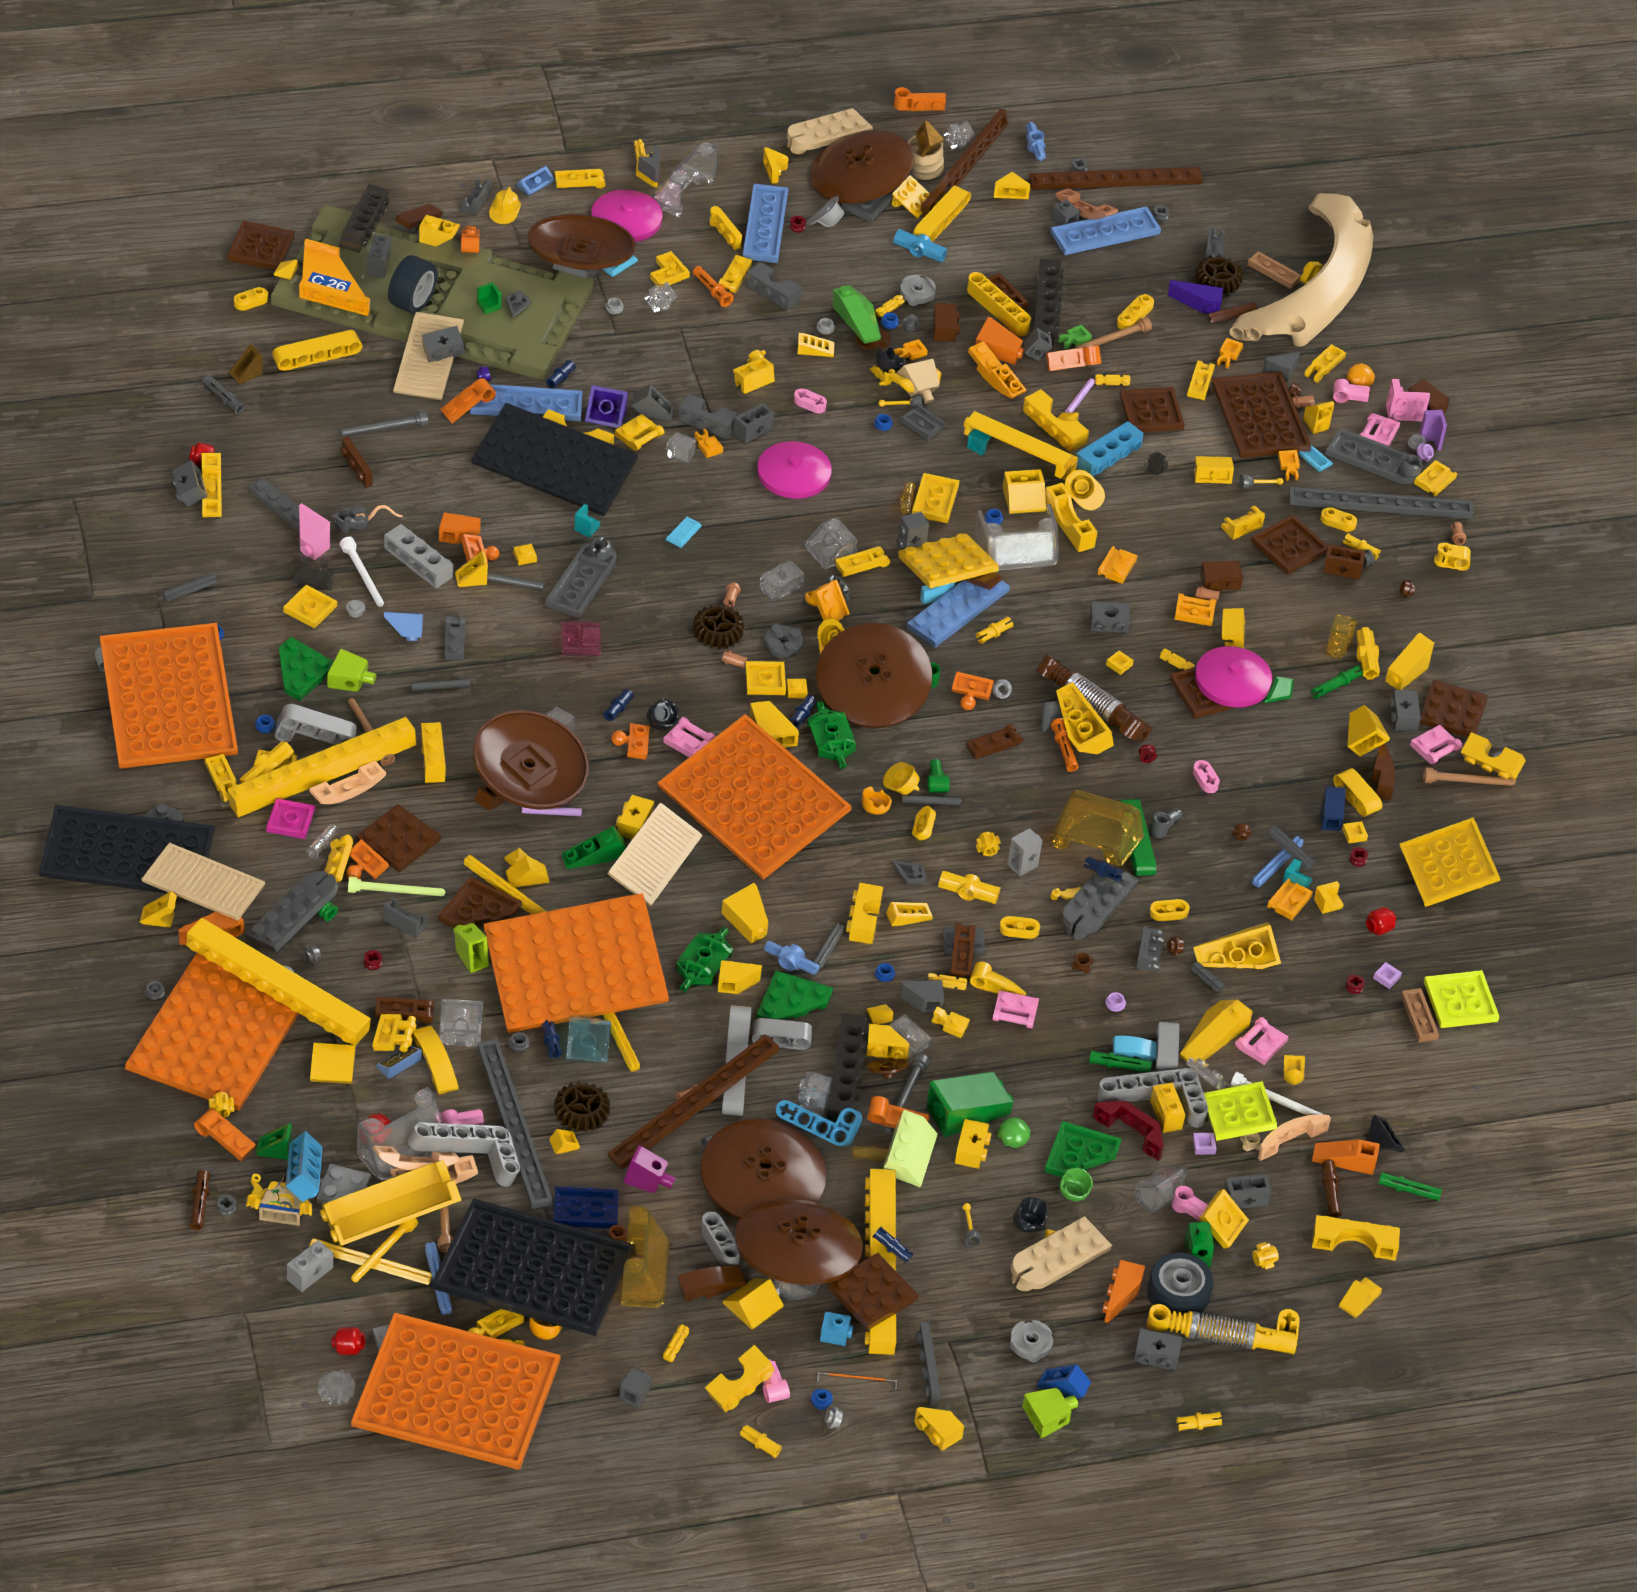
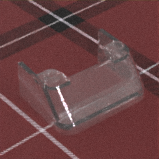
[975,504,1059,570]

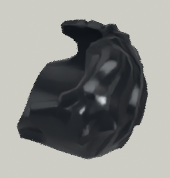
[876,347,907,373]
[646,698,679,731]
[1013,1197,1048,1233]

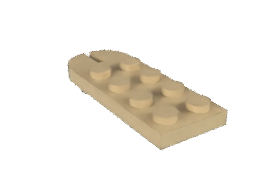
[787,108,873,154]
[1011,1216,1112,1291]

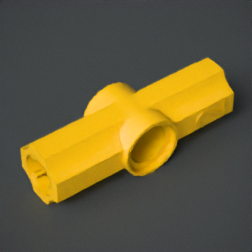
[1356,627,1380,680]
[240,741,294,783]
[938,871,1001,904]

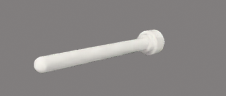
[340,537,384,607]
[1230,1072,1323,1116]

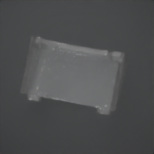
[652,142,718,217]
[357,1087,443,1180]

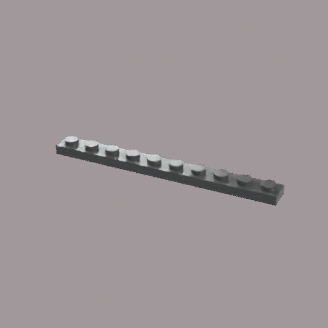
[1289,487,1474,519]
[477,1039,552,1209]

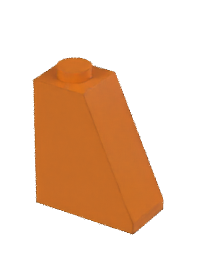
[975,317,1024,365]

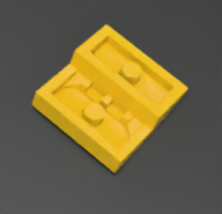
[310,1043,356,1084]

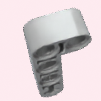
[275,704,357,745]

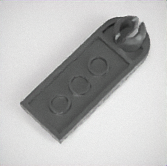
[841,169,913,222]
[1325,427,1423,485]
[545,537,617,619]
[1062,865,1139,940]
[245,871,338,952]

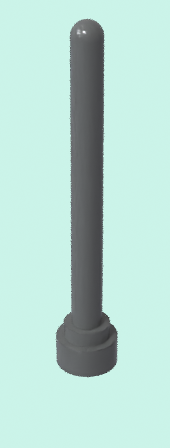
[339,410,428,436]
[884,1053,930,1134]

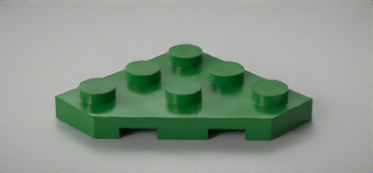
[279,637,334,701]
[756,971,834,1020]
[1044,1121,1122,1177]

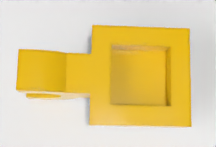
[931,1007,970,1038]

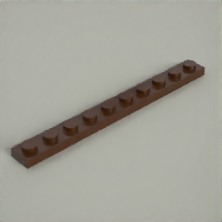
[921,109,1008,218]
[1029,167,1203,190]
[608,1034,779,1170]

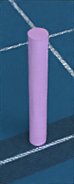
[1065,378,1095,413]
[522,807,582,816]

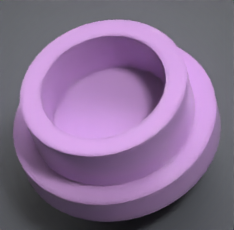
[1417,443,1434,462]
[1105,992,1126,1012]

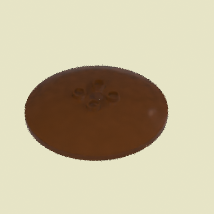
[810,130,914,204]
[528,214,635,270]
[816,623,932,728]
[473,710,589,810]
[700,1119,826,1220]
[735,1199,863,1285]

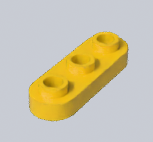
[1117,294,1154,330]

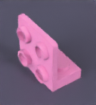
[1386,379,1430,421]

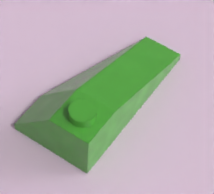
[833,285,881,344]

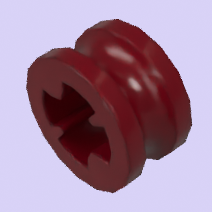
[790,215,806,233]
[1138,744,1157,763]
[1349,847,1368,867]
[364,950,382,970]
[1345,975,1365,994]

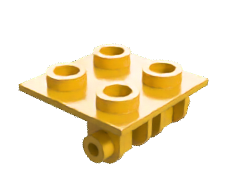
[892,175,930,218]

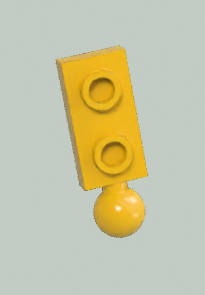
[468,1309,524,1338]

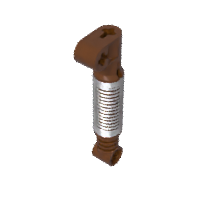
[1036,654,1152,742]

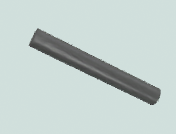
[487,573,544,590]
[411,679,470,691]
[902,795,961,806]

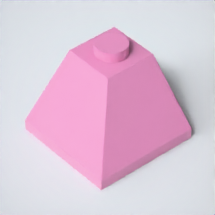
[299,503,330,560]

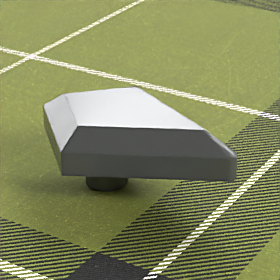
[505,290,531,318]
[1041,700,1063,732]
[893,860,926,884]

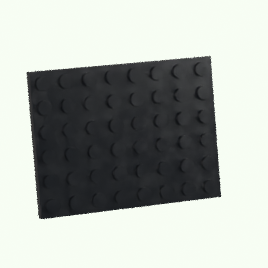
[431,1198,635,1336]

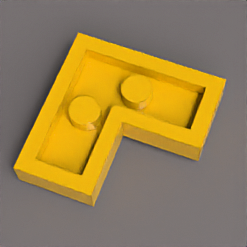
[650,251,690,289]

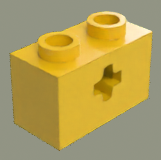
[616,795,654,840]
[1150,1083,1185,1133]
[955,1119,992,1169]

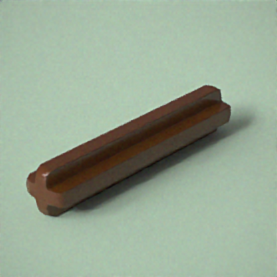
[1208,302,1258,323]

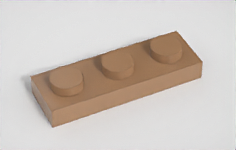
[1247,251,1302,289]
[1401,988,1439,1042]

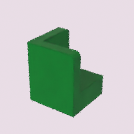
[476,282,502,314]

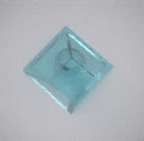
[566,1015,611,1062]

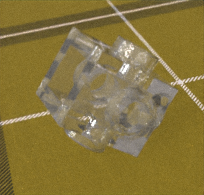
[944,120,975,149]
[645,282,677,312]

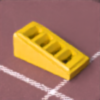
[797,333,834,357]
[886,902,933,926]

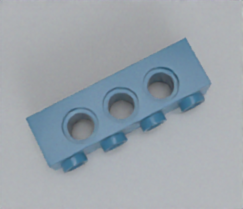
[1076,421,1144,476]
[286,1131,323,1203]

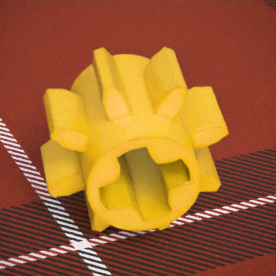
[976,832,1001,856]
[209,1092,234,1118]
[1252,1242,1279,1270]

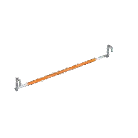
[817,1372,897,1390]

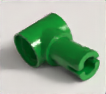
[928,759,950,793]

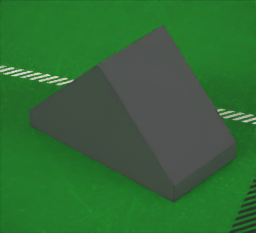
[1263,352,1300,382]

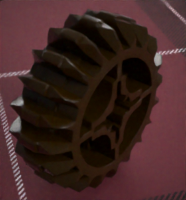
[1195,255,1243,296]
[693,604,745,649]
[554,1080,610,1133]

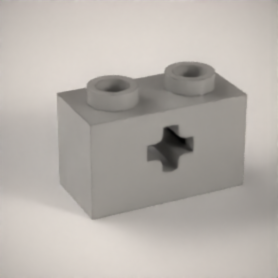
[1007,828,1042,876]
[287,1240,333,1292]

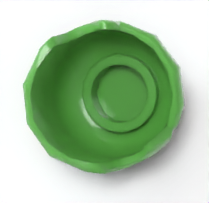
[997,1117,1031,1148]
[1059,1167,1093,1202]

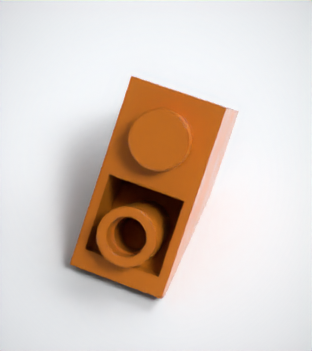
[439,512,481,544]

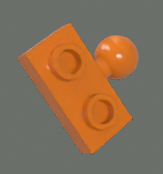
[461,534,499,565]
[952,672,994,710]
[611,723,650,760]
[346,839,389,879]

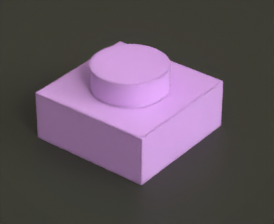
[1373,962,1402,989]
[1192,1133,1217,1155]

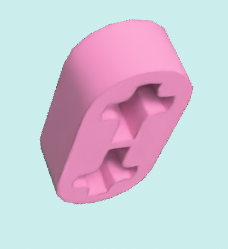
[794,389,827,413]
[1193,760,1220,793]

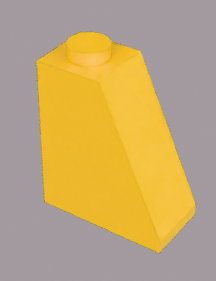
[1385,633,1434,690]
[750,701,799,747]
[1347,705,1390,757]
[721,883,768,943]

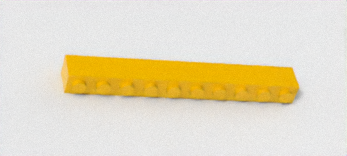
[227,717,416,818]
[186,918,371,1046]
[865,1169,896,1355]

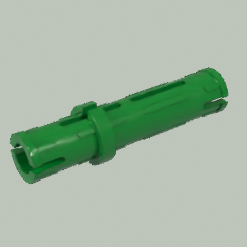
[1311,665,1363,700]
[1089,1050,1152,1073]
[1378,1172,1442,1201]

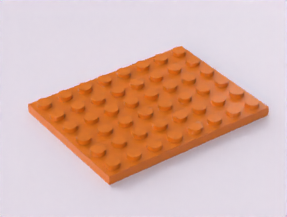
[100,623,238,769]
[657,714,851,880]
[483,893,669,1033]
[125,952,299,1111]
[351,1313,561,1470]

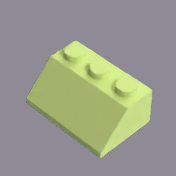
[882,1110,937,1187]

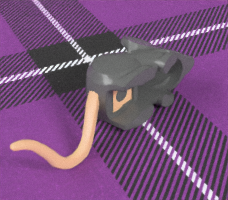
[331,505,403,533]

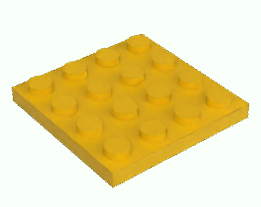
[898,534,999,588]
[1399,817,1500,907]

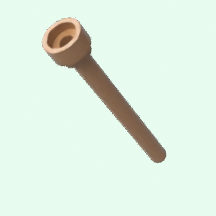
[1074,317,1152,349]
[348,698,395,766]
[1423,767,1516,786]
[437,1206,453,1253]

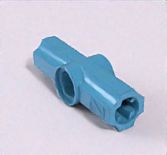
[893,229,948,262]

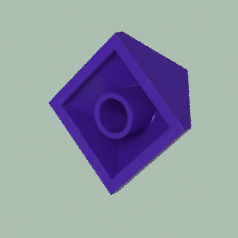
[585,385,628,428]

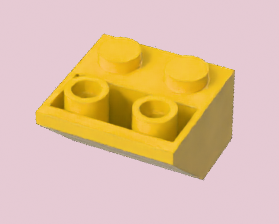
[1002,469,1046,514]

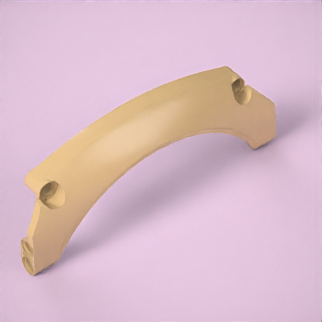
[1230,193,1374,347]

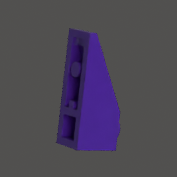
[1168,280,1223,314]

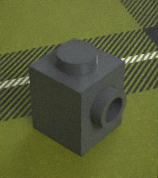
[1051,200,1080,226]
[1023,328,1052,361]
[619,1368,652,1408]

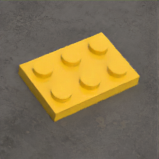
[912,473,960,523]

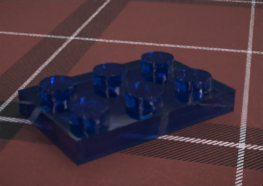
[553,1187,619,1228]

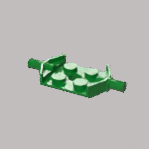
[807,701,856,769]
[676,927,733,992]

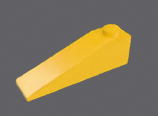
[1056,682,1114,754]
[1193,922,1281,969]
[1179,1000,1253,1068]

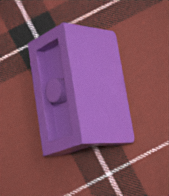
[1419,410,1447,451]

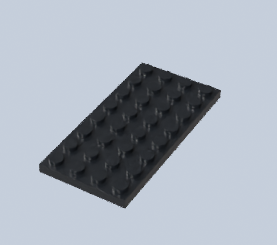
[471,403,638,516]
[39,805,215,893]

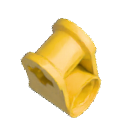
[1434,543,1471,571]

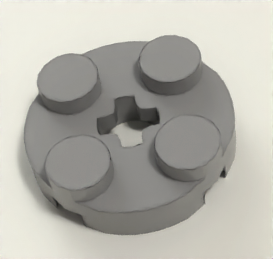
[900,274,936,306]
[1010,1320,1053,1363]

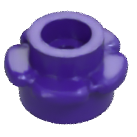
[476,366,491,381]

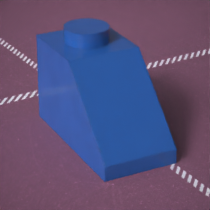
[1037,1364,1091,1399]

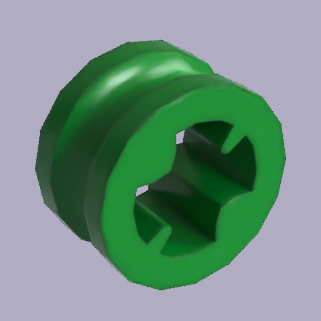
[318,901,338,922]

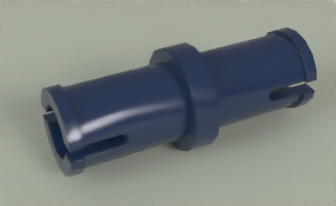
[546,360,576,389]
[603,689,634,721]
[789,695,816,728]
[1084,856,1123,882]
[541,1020,562,1059]
[873,1227,914,1264]

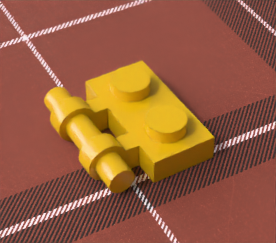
[372,1014,416,1052]

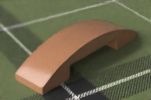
[1056,188,1118,219]

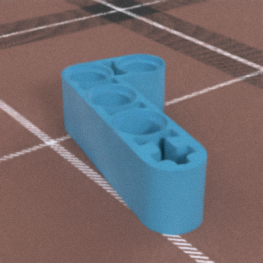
[776,1100,862,1147]

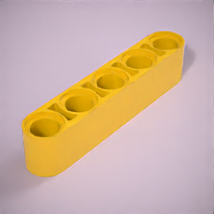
[913,186,971,242]
[967,272,1031,336]
[272,330,363,371]

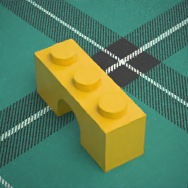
[421,722,446,783]
[1461,732,1526,780]
[846,883,883,945]
[705,1345,775,1413]

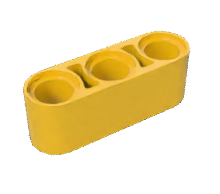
[1333,768,1382,817]

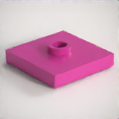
[266,798,315,839]

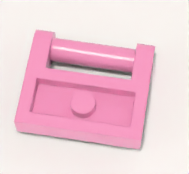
[1359,413,1400,447]
[663,717,716,757]
[1410,725,1463,765]
[992,990,1039,1029]
[1235,1017,1288,1065]

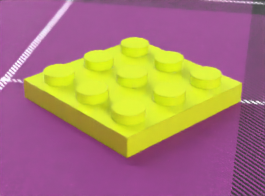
[1424,970,1499,1028]
[1204,1081,1277,1141]

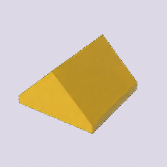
[723,1278,783,1330]

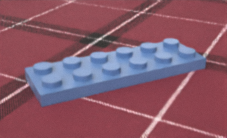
[743,184,789,263]
[1050,206,1161,255]
[470,383,583,421]
[907,580,1010,648]

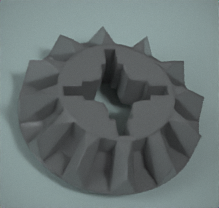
[829,574,850,602]

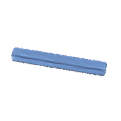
[1252,836,1303,887]
[425,1242,452,1315]

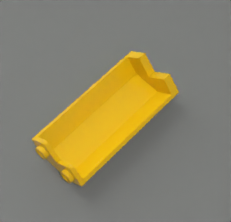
[963,411,1078,480]
[320,1160,461,1246]

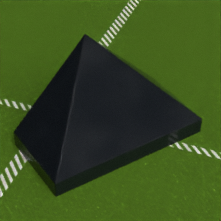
[1368,1114,1405,1152]

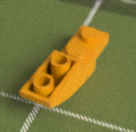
[968,341,1027,399]

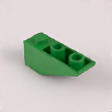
[561,826,627,869]

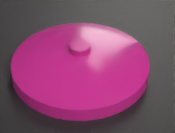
[591,189,662,242]
[757,441,832,499]
[1195,646,1272,707]

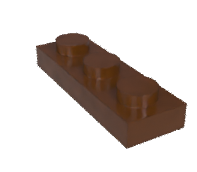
[340,436,373,488]

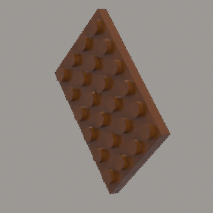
[1211,372,1311,458]

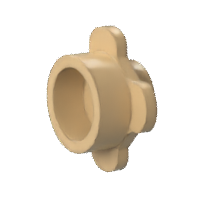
[1240,1133,1261,1151]

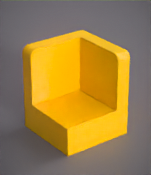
[1314,881,1344,914]

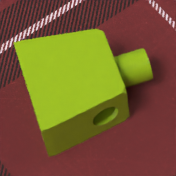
[327,649,376,692]
[453,923,489,973]
[1022,1388,1078,1438]

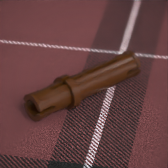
[1321,1160,1342,1218]
[190,1170,210,1231]

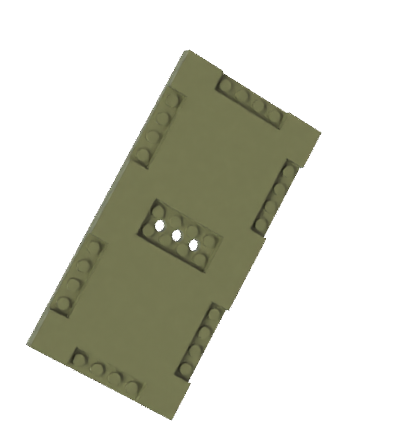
[271,205,594,381]

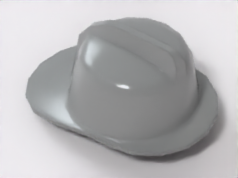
[806,196,844,227]

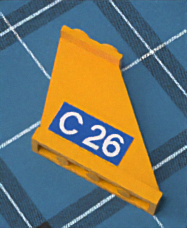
[299,239,370,316]

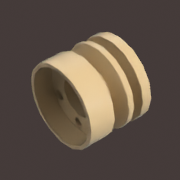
[908,136,944,180]

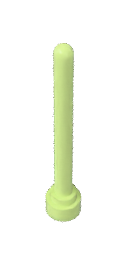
[348,876,446,896]

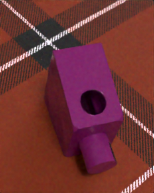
[623,1145,676,1193]

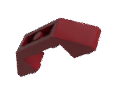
[1092,1101,1164,1161]

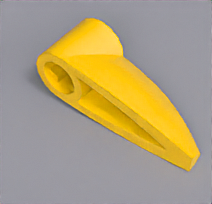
[970,961,1026,996]

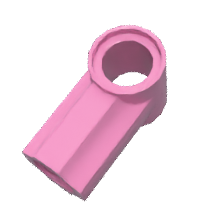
[1333,379,1370,403]
[440,1109,484,1125]
[1171,1186,1208,1222]
[762,1359,790,1403]

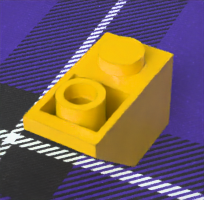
[419,215,460,247]
[1303,401,1335,434]
[718,960,762,994]
[866,1024,909,1060]
[914,1407,964,1451]

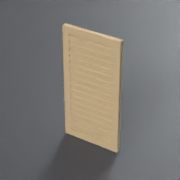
[393,312,464,400]
[607,802,703,907]
[142,843,265,921]

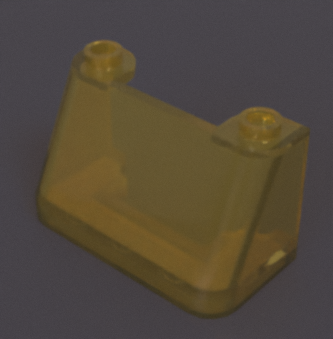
[1051,790,1144,866]
[621,1205,670,1308]

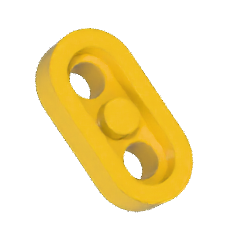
[234,287,268,311]
[1320,508,1357,532]
[912,806,936,841]
[1149,899,1190,921]
[999,916,1040,939]

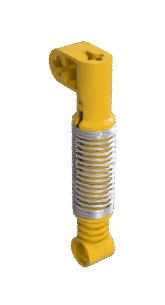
[1146,1304,1300,1354]

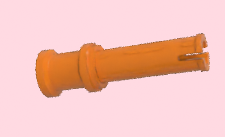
[692,266,734,307]
[1050,718,1079,772]

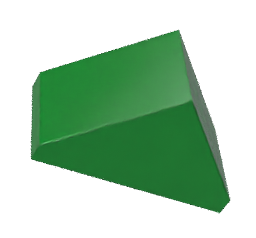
[256,1123,292,1160]

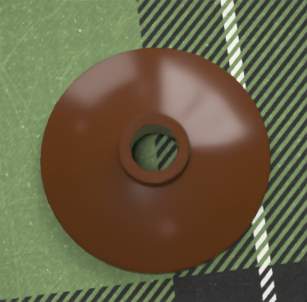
[855,329,891,350]
[867,1058,908,1078]

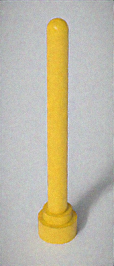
[351,1218,418,1282]

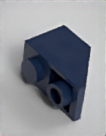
[1320,786,1346,831]

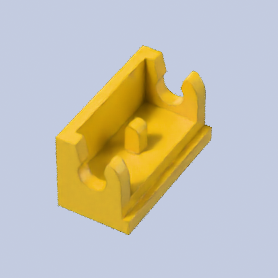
[733,357,774,394]
[1194,456,1234,484]
[1221,506,1265,540]
[1222,608,1245,648]

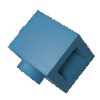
[820,1311,854,1346]

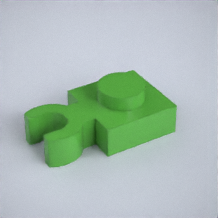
[1058,325,1092,349]

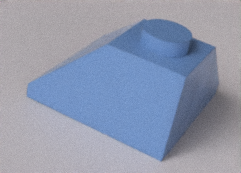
[384,612,424,641]

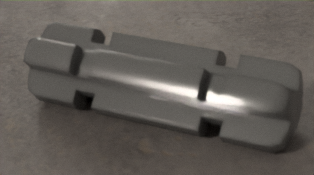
[1190,962,1225,993]

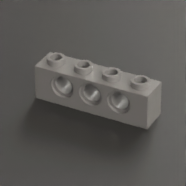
[384,524,453,588]

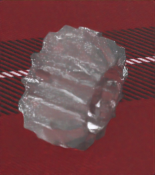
[318,1368,355,1406]

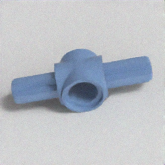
[1026,122,1046,161]
[764,941,820,975]

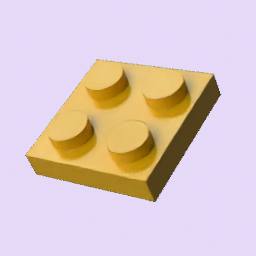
[283,585,337,629]
[745,661,786,695]
[1199,1189,1249,1249]

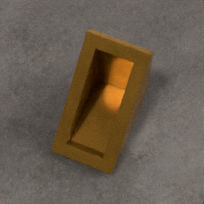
[916,121,944,157]
[228,344,263,384]

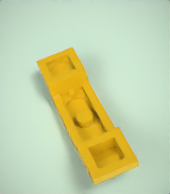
[202,453,222,517]
[412,1025,458,1095]

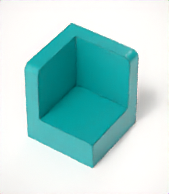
[967,429,992,456]
[574,504,600,538]
[1283,858,1312,888]

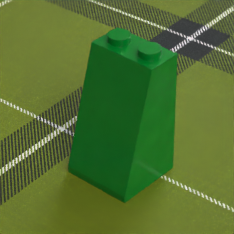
[926,1072,1014,1138]

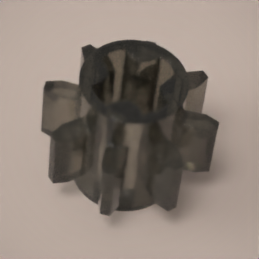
[1144,452,1168,475]

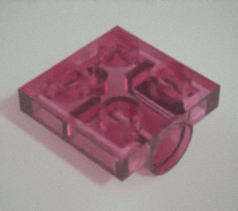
[561,622,601,656]

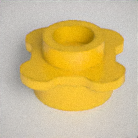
[747,350,766,363]

